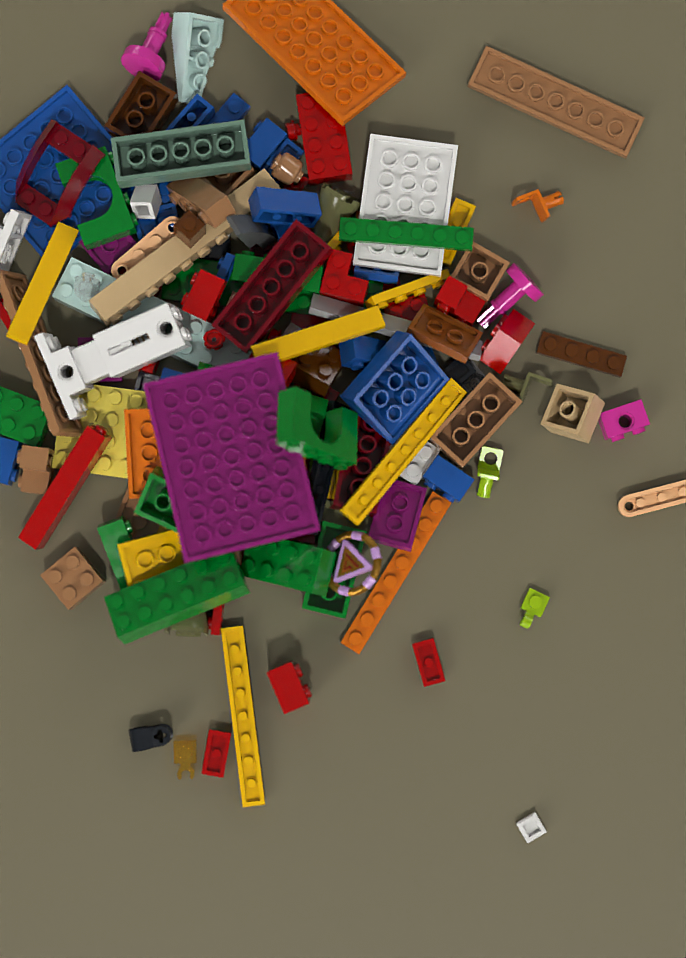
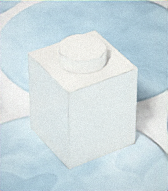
[130,184,162,219]

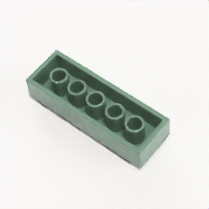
[111,120,252,188]

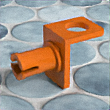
[511,189,564,222]

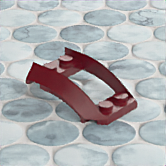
[15,119,106,227]

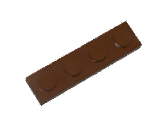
[536,331,627,378]

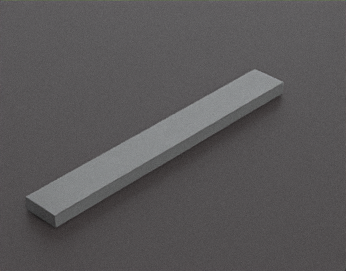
[308,293,483,361]

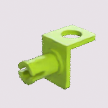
[477,446,503,498]

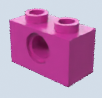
[598,399,650,442]

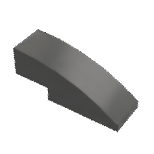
[226,215,277,249]

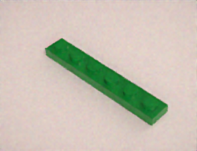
[339,217,474,252]

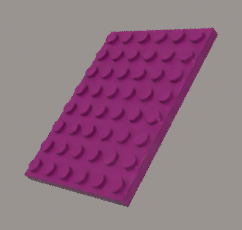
[143,352,320,563]

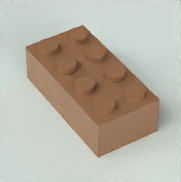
[429,372,523,469]

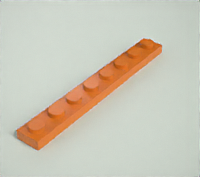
[340,492,451,654]

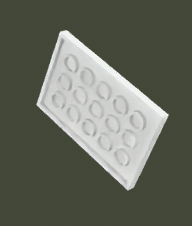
[353,134,458,277]

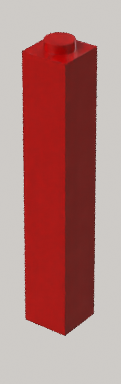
[18,424,112,550]

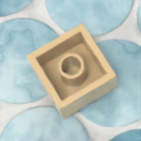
[541,384,605,443]

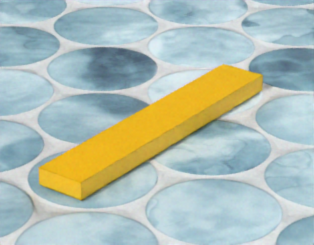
[6,221,79,345]
[251,305,386,362]

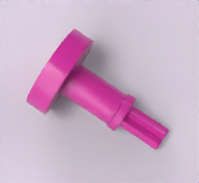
[121,12,173,81]
[476,263,544,329]

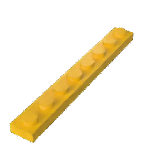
[340,378,467,525]
[221,626,265,807]

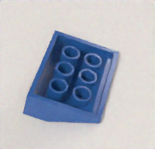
[340,331,450,445]

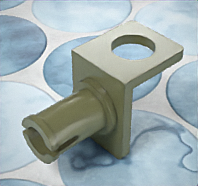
[502,372,553,404]

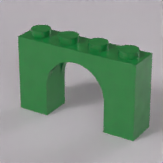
[55,146,139,250]
[276,387,358,470]

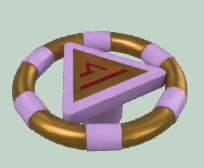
[326,530,382,597]

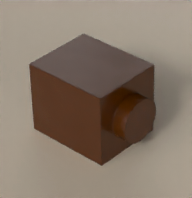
[173,210,206,249]

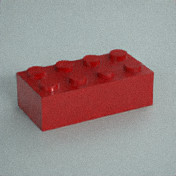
[296,93,352,186]

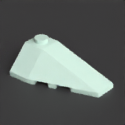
[172,12,224,103]

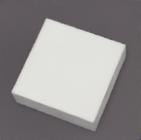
[516,812,547,843]

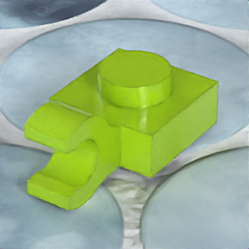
[519,588,550,629]

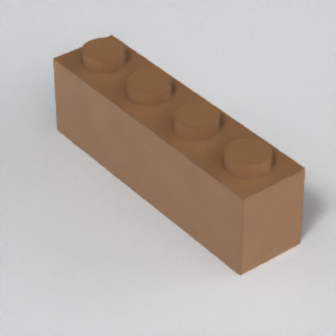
[166,178,236,228]

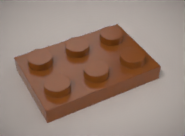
[406,304,483,364]

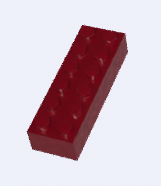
[211,219,333,356]
[329,408,390,517]

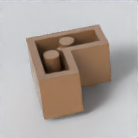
[17,445,55,495]

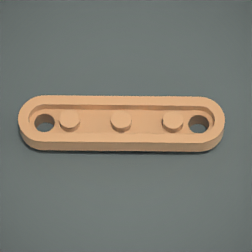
[111,216,180,279]
[617,480,686,517]

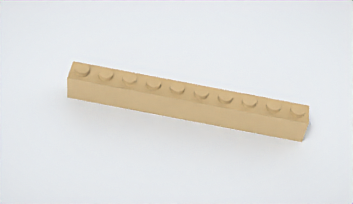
[89,169,281,327]

